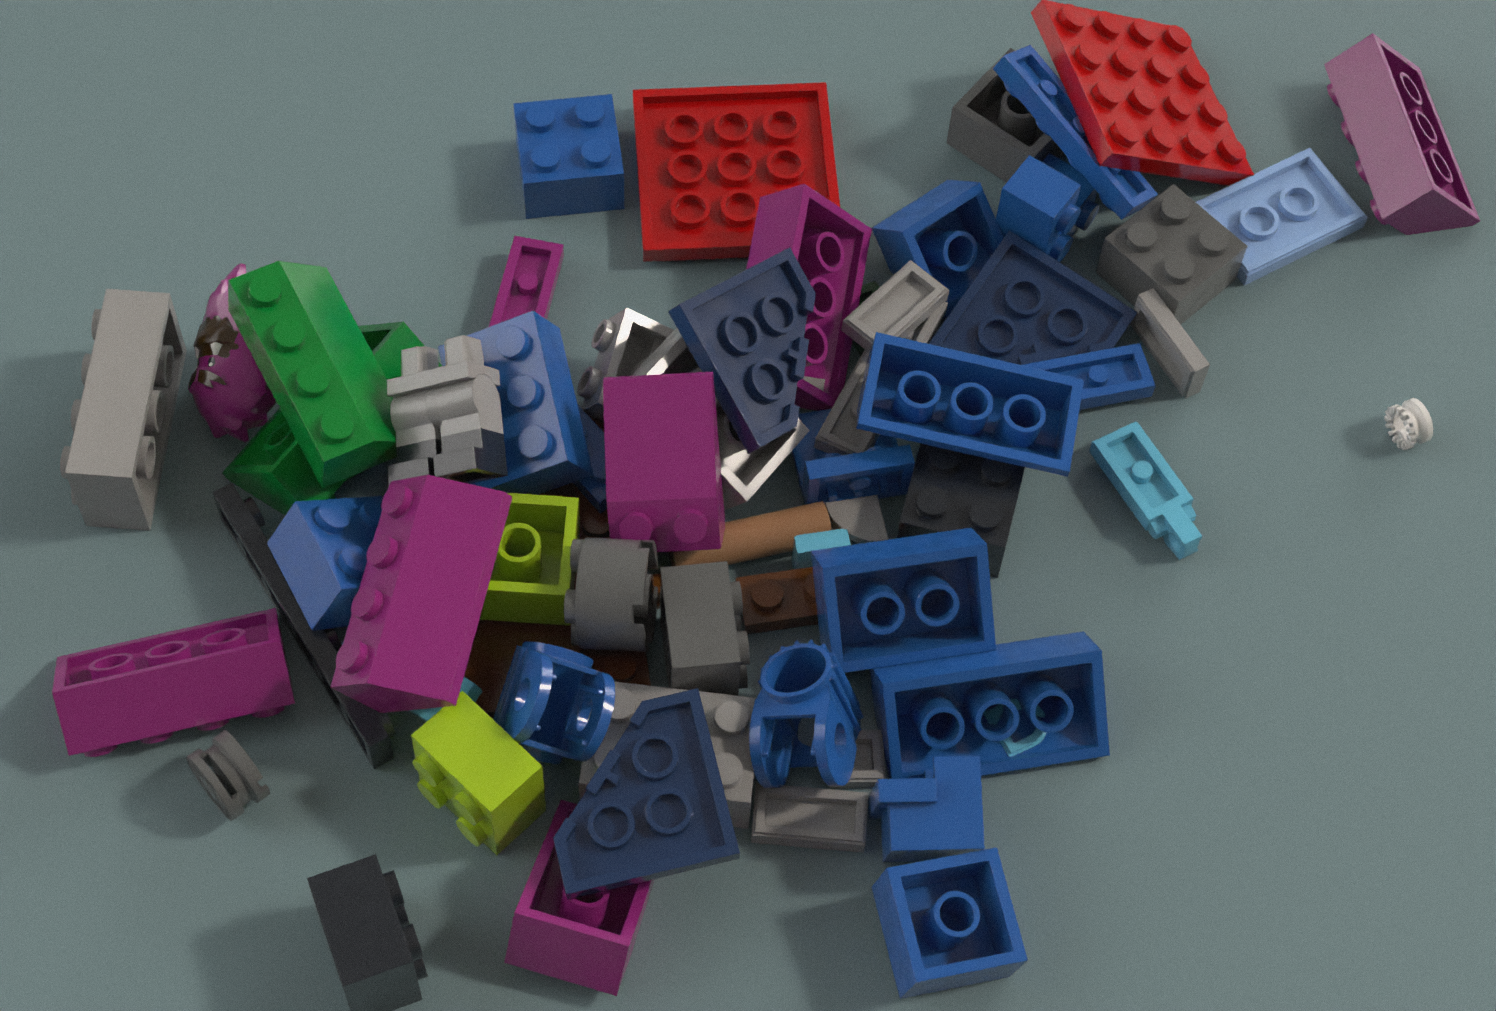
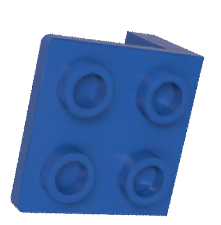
[791,409,915,505]

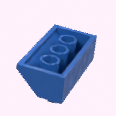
[856,332,1084,477]
[870,631,1110,779]

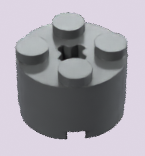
[564,537,658,652]

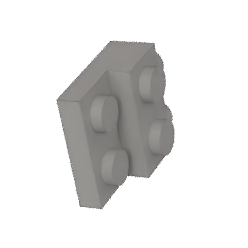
[577,308,674,422]

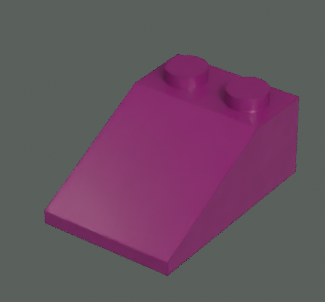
[603,372,725,552]
[504,799,655,996]

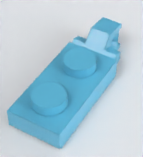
[1089,421,1202,560]

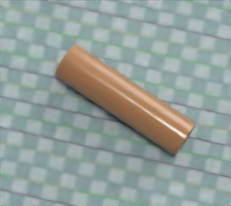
[668,501,832,566]

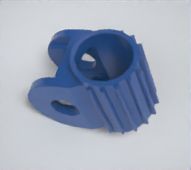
[749,640,864,788]
[493,641,615,764]

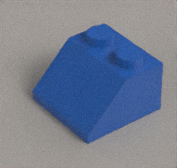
[871,180,1004,319]

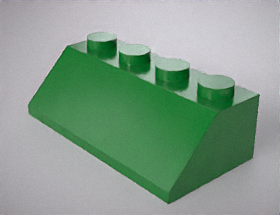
[228,261,397,488]
[222,321,442,515]

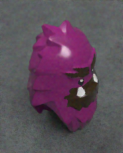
[188,263,277,443]

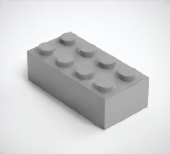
[60,289,187,531]

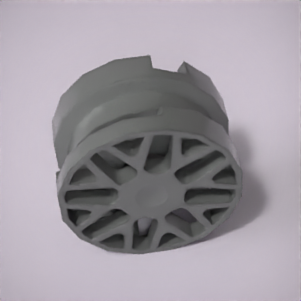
[186,730,271,822]

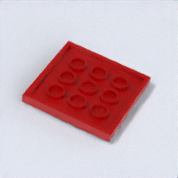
[1031,0,1254,186]
[633,82,840,262]

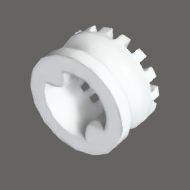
[1384,398,1433,450]

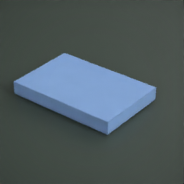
[1196,148,1368,286]

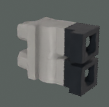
[387,335,508,485]

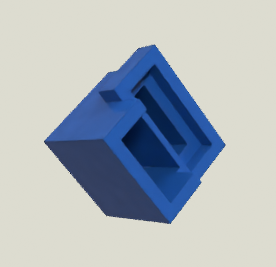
[868,756,985,862]

